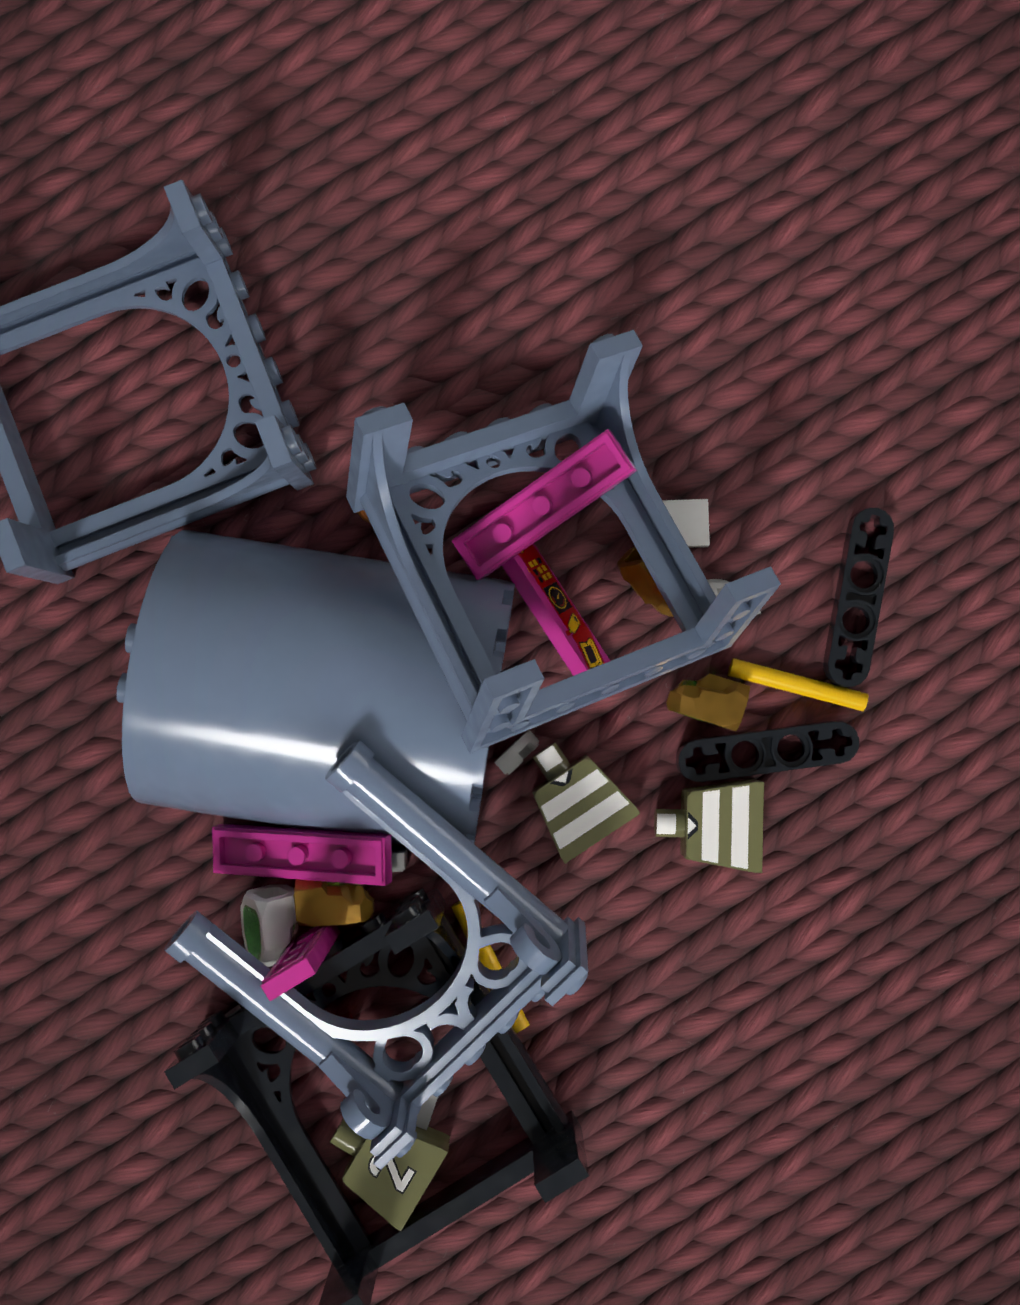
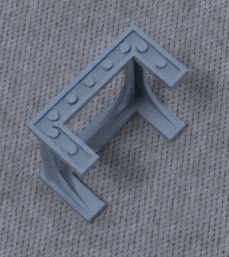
[0,180,317,584]
[346,330,781,754]

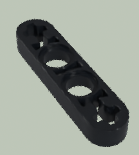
[823,508,894,687]
[676,721,859,782]

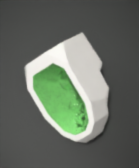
[240,885,297,967]

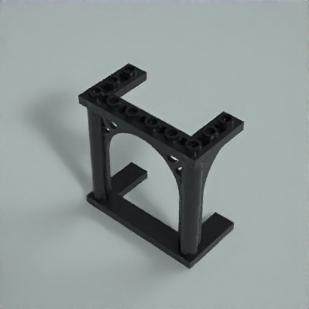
[164,888,589,1305]

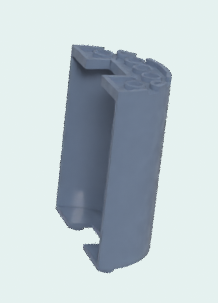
[117,530,515,845]

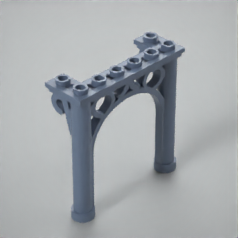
[164,739,588,1170]

